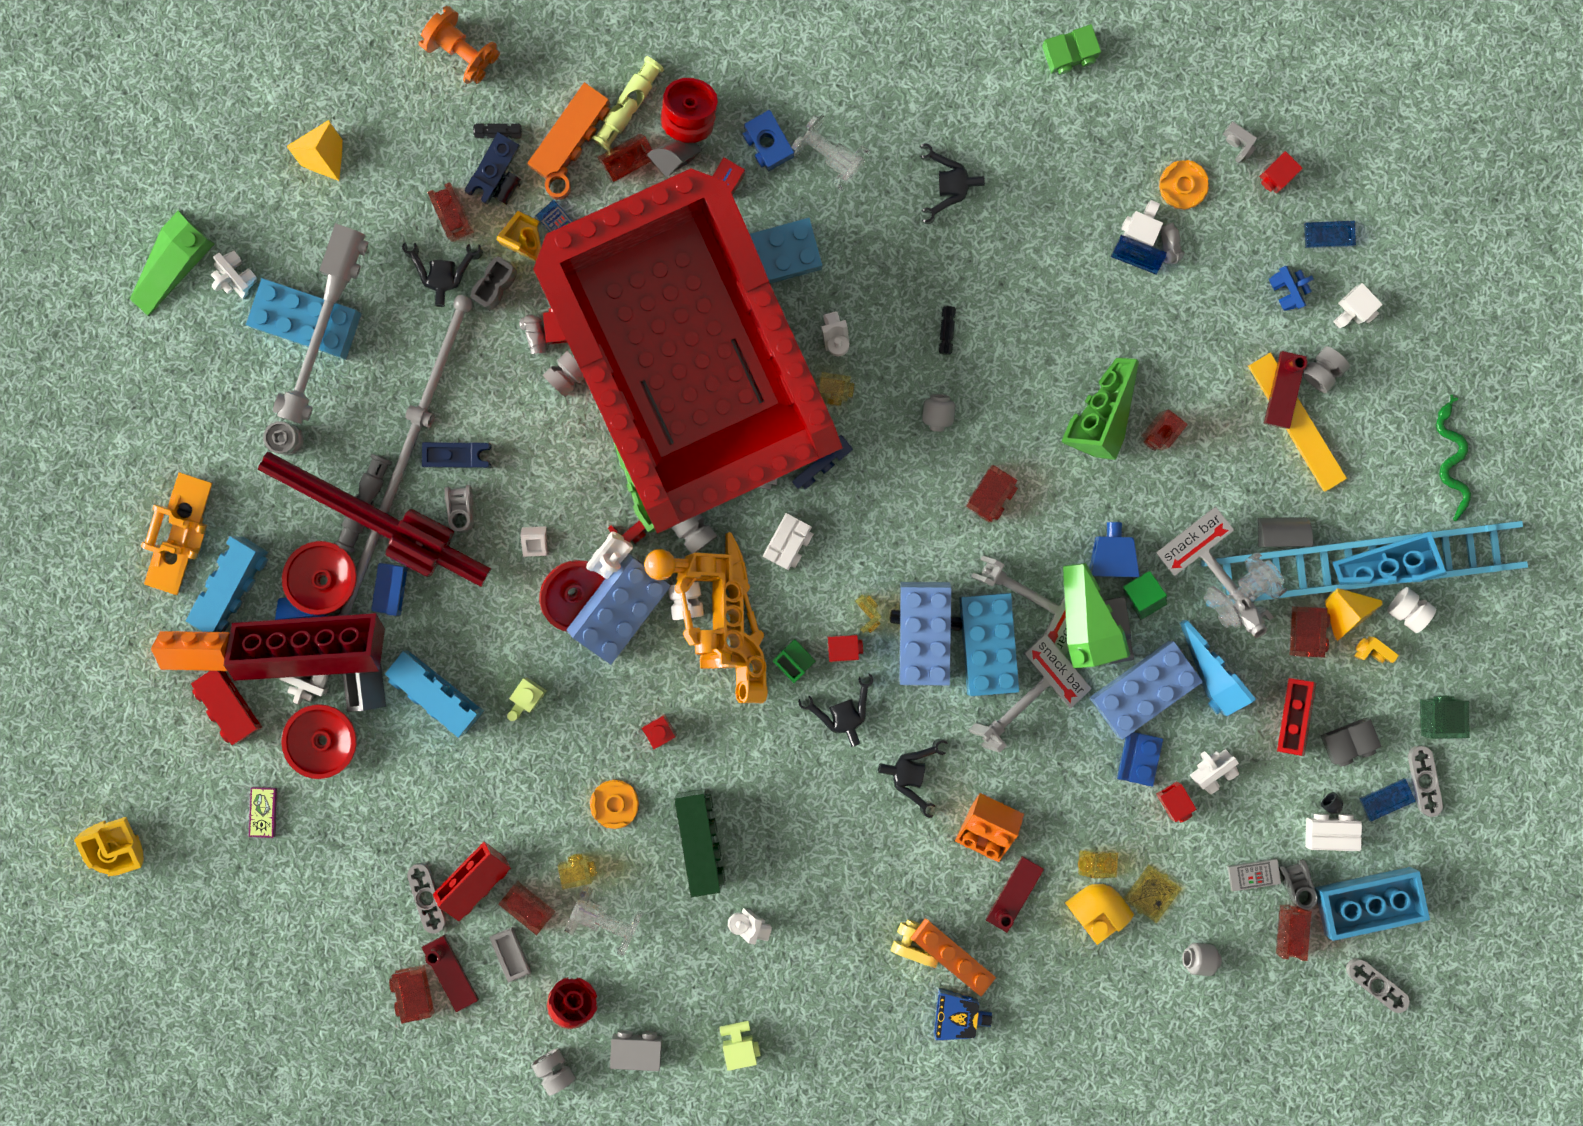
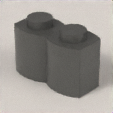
[471,256,517,311]
[1320,718,1382,767]

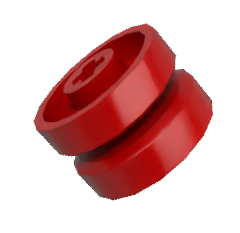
[661,78,718,143]

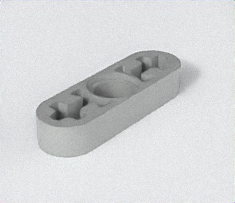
[1408,745,1443,817]
[407,863,446,933]
[1346,958,1410,1013]

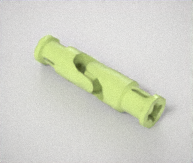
[591,56,664,151]

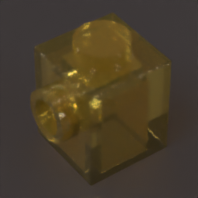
[819,372,855,406]
[557,853,597,890]

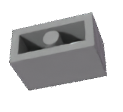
[610,1030,662,1071]

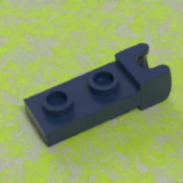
[465,132,520,205]
[792,435,853,490]
[422,442,492,468]

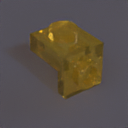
[855,594,882,633]
[1078,850,1118,879]

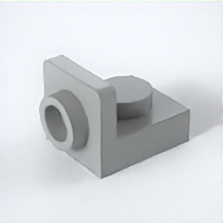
[1223,122,1257,163]

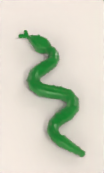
[1436,394,1471,521]

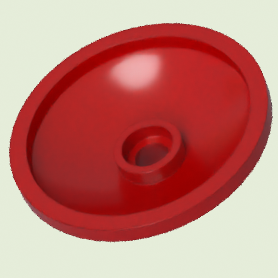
[282,541,357,615]
[539,560,605,632]
[281,704,357,779]

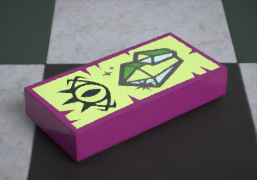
[249,787,277,838]

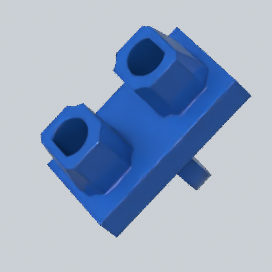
[1269,266,1314,311]

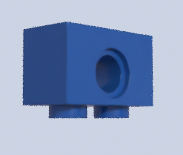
[742,110,794,172]

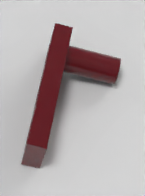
[1264,351,1308,429]
[985,856,1044,933]
[421,935,479,1012]

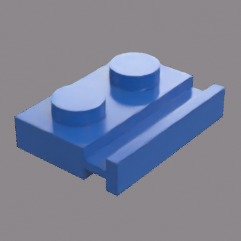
[1117,732,1163,787]

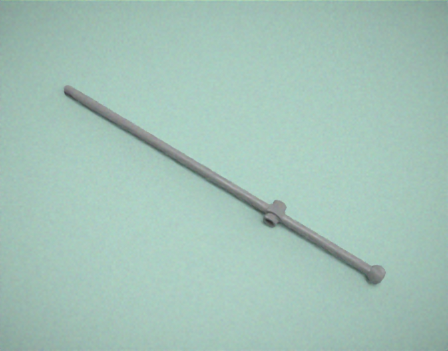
[338,295,473,616]

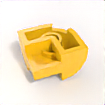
[74,817,144,877]
[1065,884,1134,945]

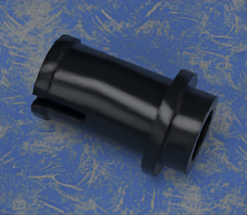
[493,171,521,205]

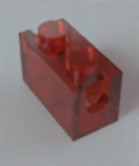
[597,134,652,182]
[427,182,474,242]
[1141,409,1188,451]
[964,465,1018,522]
[1289,606,1330,658]
[498,881,556,936]
[1276,905,1312,961]
[389,964,435,1024]

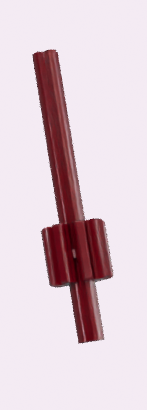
[258,452,491,587]

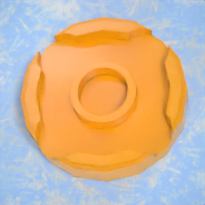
[1159,160,1209,210]
[590,779,639,829]

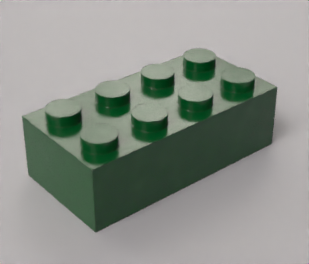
[674,788,726,898]

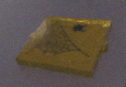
[1124,864,1182,923]

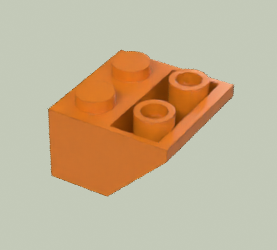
[955,793,1024,862]

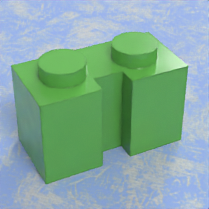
[1042,24,1101,75]

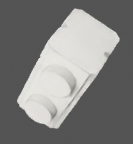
[763,513,814,570]
[1306,813,1362,851]

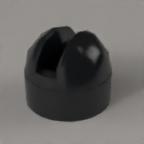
[1321,792,1343,814]

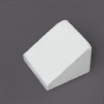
[520,526,548,557]

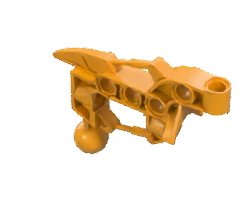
[644,532,768,703]

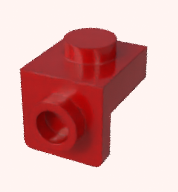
[608,520,646,544]

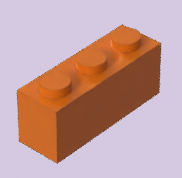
[151,631,230,671]

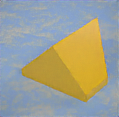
[287,120,343,181]
[496,211,541,262]
[1325,588,1383,641]

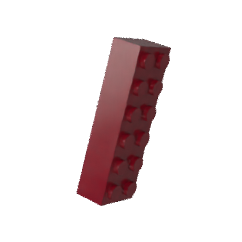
[224,613,385,681]

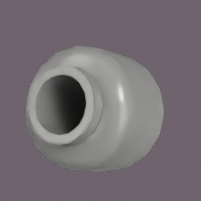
[922,394,955,432]
[1182,943,1222,976]

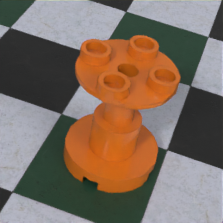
[419,6,500,84]

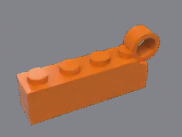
[527,82,611,200]

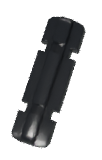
[473,123,522,139]
[939,306,956,355]

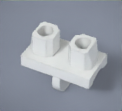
[211,251,257,299]
[821,311,850,356]
[587,531,633,579]
[279,675,329,705]
[1190,749,1239,794]
[728,908,772,945]

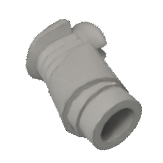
[1160,222,1185,264]
[519,315,547,354]
[1234,597,1267,638]

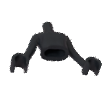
[920,143,985,224]
[402,242,483,307]
[798,673,873,747]
[878,739,948,818]

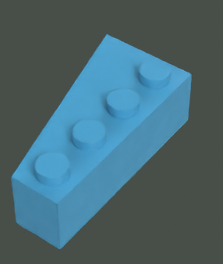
[186,536,268,632]
[385,650,484,738]

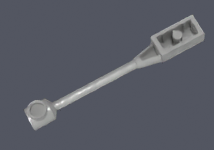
[273,223,369,424]

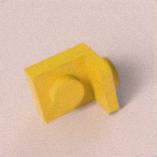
[1354,636,1399,663]

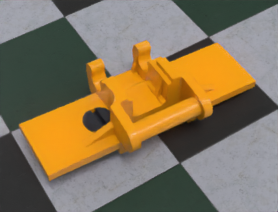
[141,472,213,595]

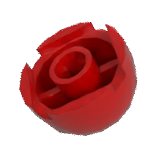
[546,977,598,1029]

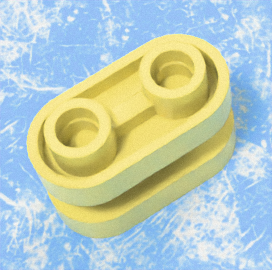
[891,919,939,968]

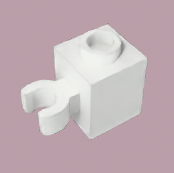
[1121,200,1163,249]
[1333,283,1383,329]

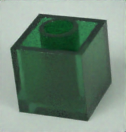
[1420,695,1470,739]

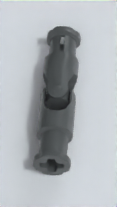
[334,454,392,553]

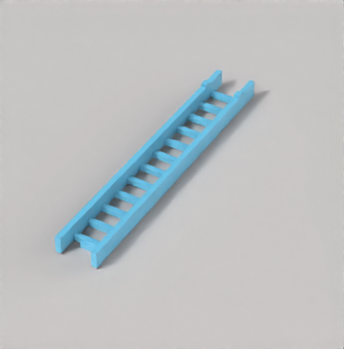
[1201,521,1528,607]

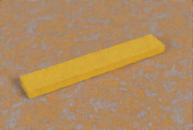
[1248,352,1347,492]

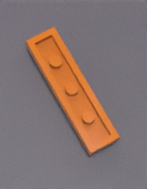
[910,919,996,997]

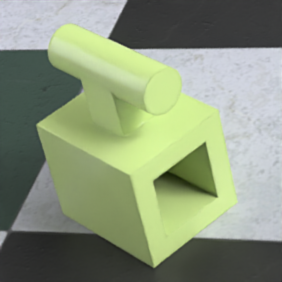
[507,677,547,721]
[719,1021,761,1071]

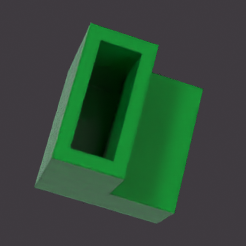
[1123,571,1167,620]
[772,639,816,683]

